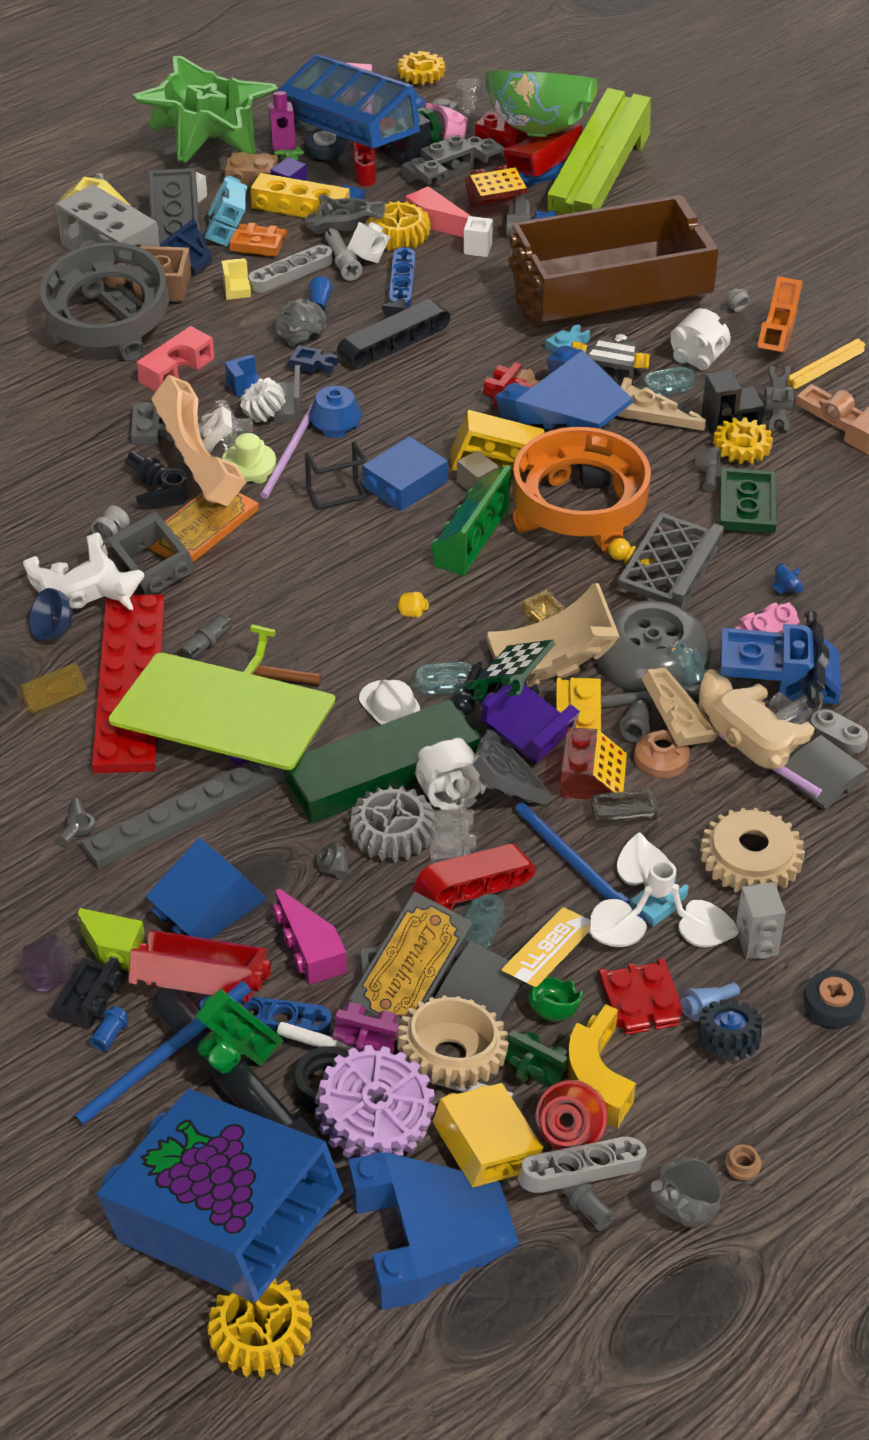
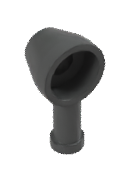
[696,447,721,493]

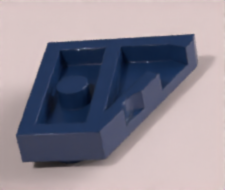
[160,219,212,275]

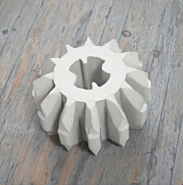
[240,378,286,423]

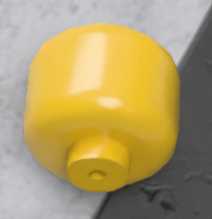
[398,592,429,617]

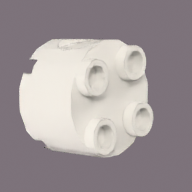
[670,308,731,370]
[415,738,486,813]

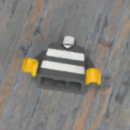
[571,334,650,386]

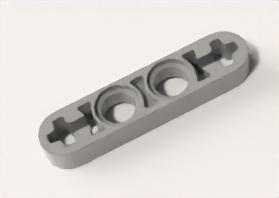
[249,245,332,293]
[517,1137,647,1193]

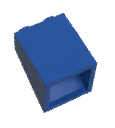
[146,837,266,939]

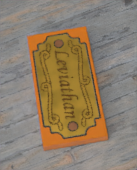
[147,492,259,562]

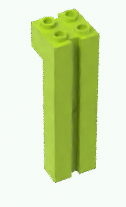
[548,88,651,215]

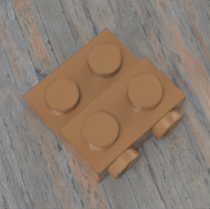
[225,152,278,187]

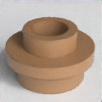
[725,1144,762,1180]

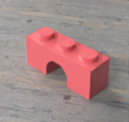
[136,326,215,392]

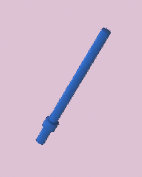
[515,802,646,923]
[75,980,251,1125]

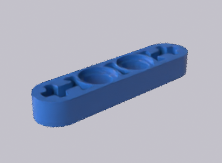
[389,247,415,308]
[200,994,332,1036]

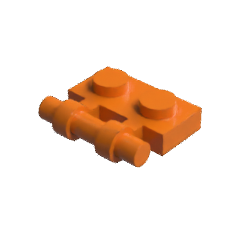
[230,222,287,257]

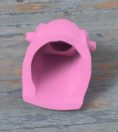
[425,103,468,140]

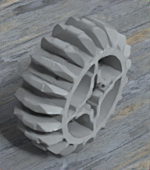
[349,785,436,863]

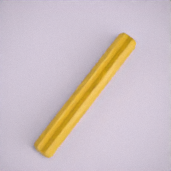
[786,339,865,390]

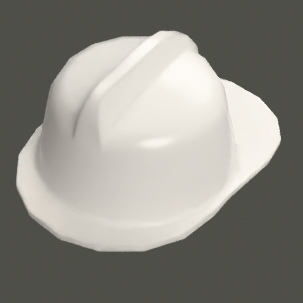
[359,679,420,725]

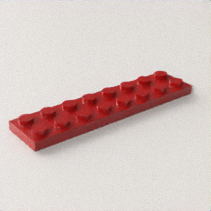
[92,595,165,774]

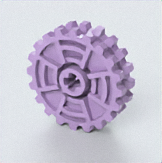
[315,1045,435,1158]

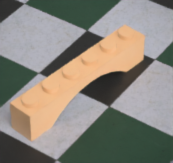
[151,375,247,506]

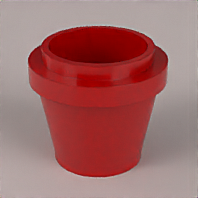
[536,1080,608,1150]

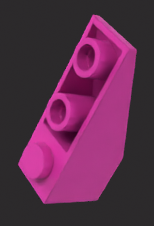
[272,889,347,985]

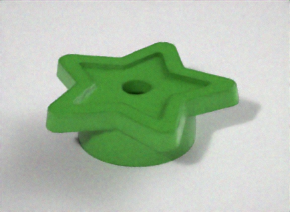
[274,147,304,161]

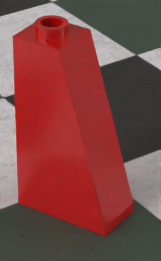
[503,124,583,177]

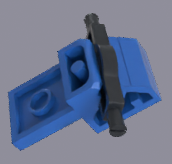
[720,610,841,708]

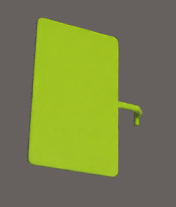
[109,624,335,770]

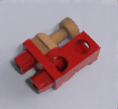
[483,362,541,425]

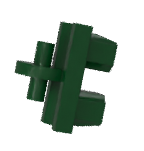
[504,1030,568,1087]

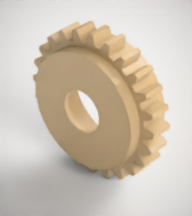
[700,808,805,892]
[397,995,509,1088]

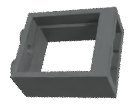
[107,511,195,595]

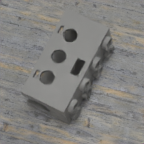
[56,184,160,282]

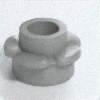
[727,289,750,312]

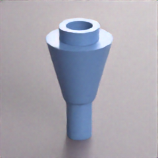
[680,982,740,1022]

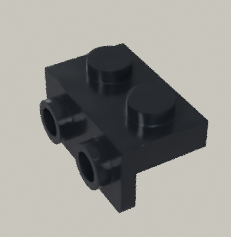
[52,956,123,1029]

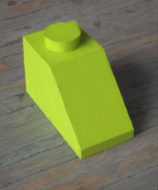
[78,908,146,972]

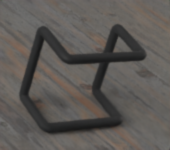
[305,441,367,509]

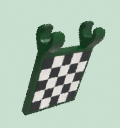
[464,639,555,700]

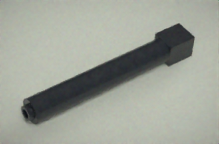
[152,988,321,1140]

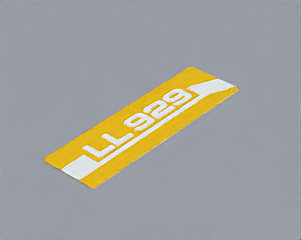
[501,907,590,987]

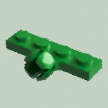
[195,988,284,1075]

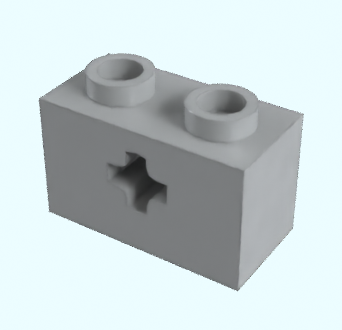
[736,882,786,960]

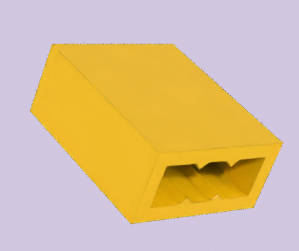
[432,1083,543,1188]

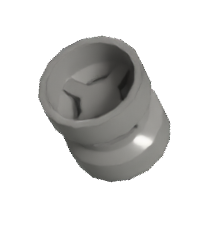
[91,505,130,544]

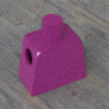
[268,91,296,151]

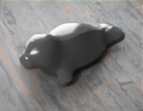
[304,194,386,234]

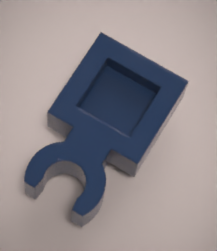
[289,345,338,374]

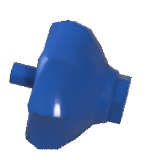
[772,563,804,595]

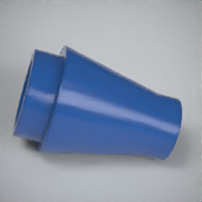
[308,276,333,311]

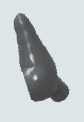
[57,797,96,846]

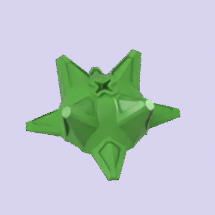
[133,56,278,164]

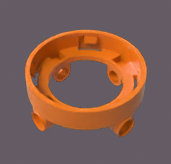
[513,427,651,554]

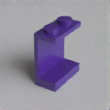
[480,679,580,764]

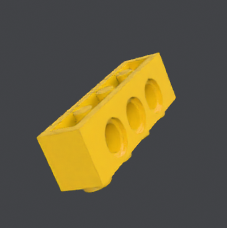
[250,173,350,218]

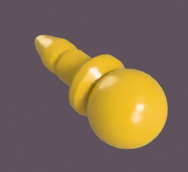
[608,538,654,566]

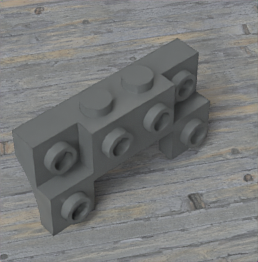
[402,135,504,185]

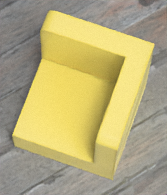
[222,258,251,300]

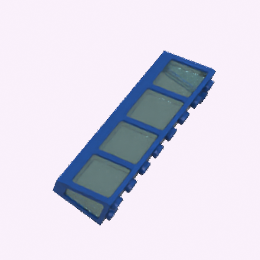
[276,54,420,148]

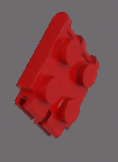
[598,958,683,1035]

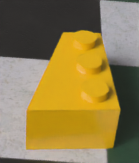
[450,410,544,471]

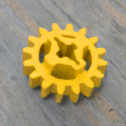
[398,51,445,85]
[713,418,773,464]

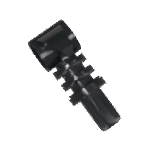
[125,451,188,506]

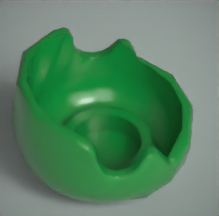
[528,976,583,1022]

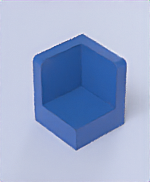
[225,354,260,397]

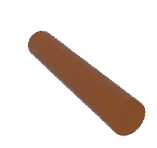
[253,665,322,686]

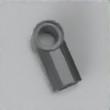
[506,196,531,235]

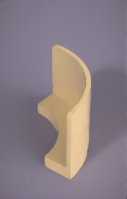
[486,583,620,687]

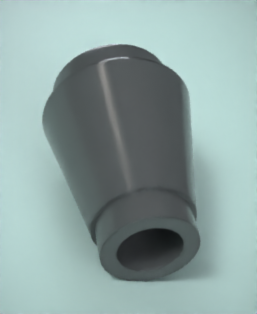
[619,700,650,742]

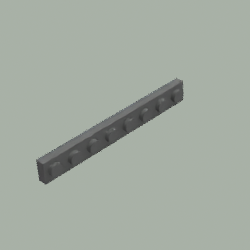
[81,747,312,869]

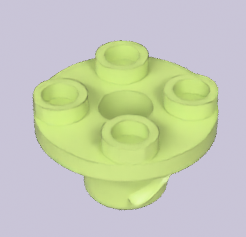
[222,433,276,483]

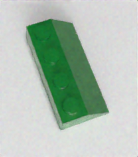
[431,465,511,576]

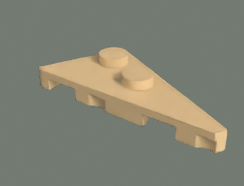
[617,377,706,431]

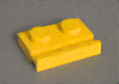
[556,678,601,738]

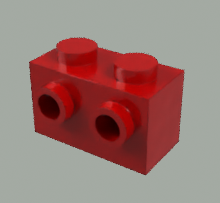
[475,111,528,149]

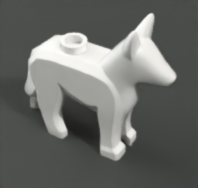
[23,532,145,610]

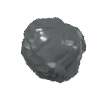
[275,299,326,347]
[649,1156,721,1228]

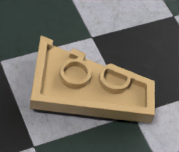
[641,667,720,747]

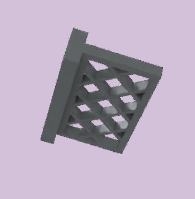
[617,512,724,609]

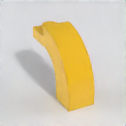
[567,1004,636,1129]

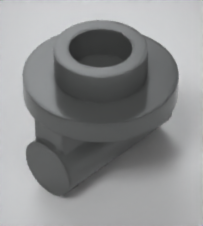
[317,842,349,879]

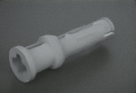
[324,228,362,281]

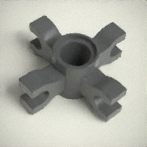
[764,366,794,431]

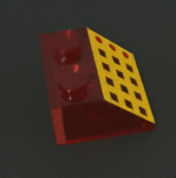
[465,165,527,207]
[560,727,627,803]

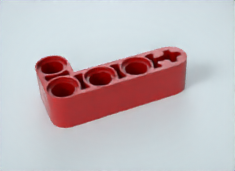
[352,117,394,186]
[411,844,536,911]

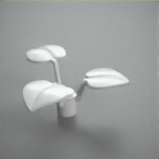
[589,832,739,948]

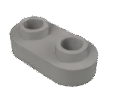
[810,709,868,754]

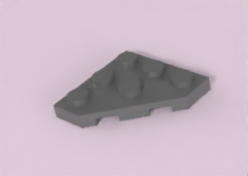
[472,730,553,806]

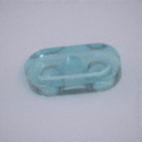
[644,367,695,395]
[416,662,472,694]
[462,894,505,949]

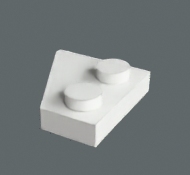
[198,406,232,454]

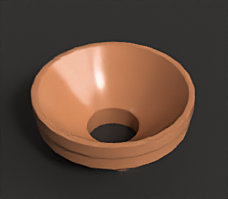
[634,730,690,779]

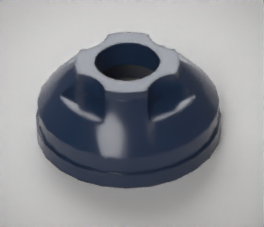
[29,588,73,641]

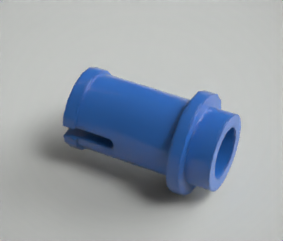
[89,1006,129,1052]

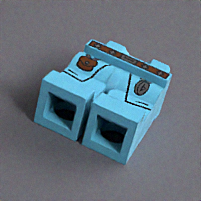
[205,176,247,246]

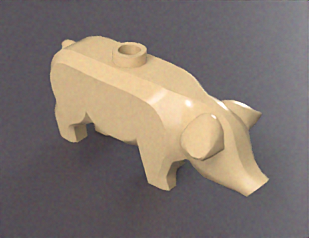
[698,669,815,769]

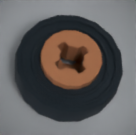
[803,970,866,1028]

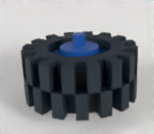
[698,999,763,1061]

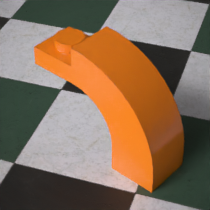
[757,276,803,353]

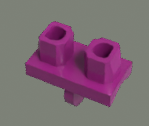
[333,1002,399,1054]

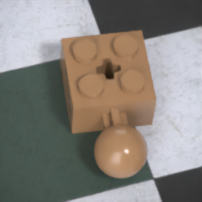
[103,246,191,302]

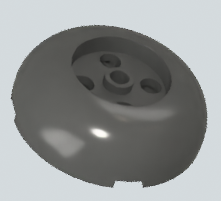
[593,600,711,692]

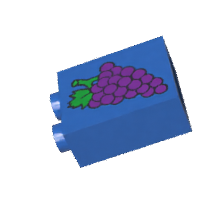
[97,1088,344,1303]

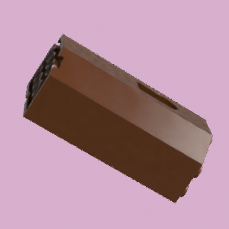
[508,195,719,328]

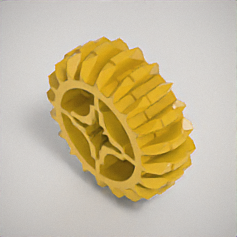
[366,200,431,251]
[207,1278,312,1379]

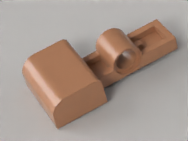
[795,384,869,455]

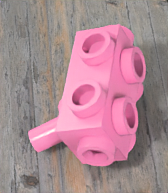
[732,602,800,633]

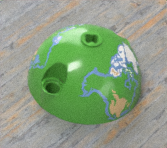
[485,70,599,137]

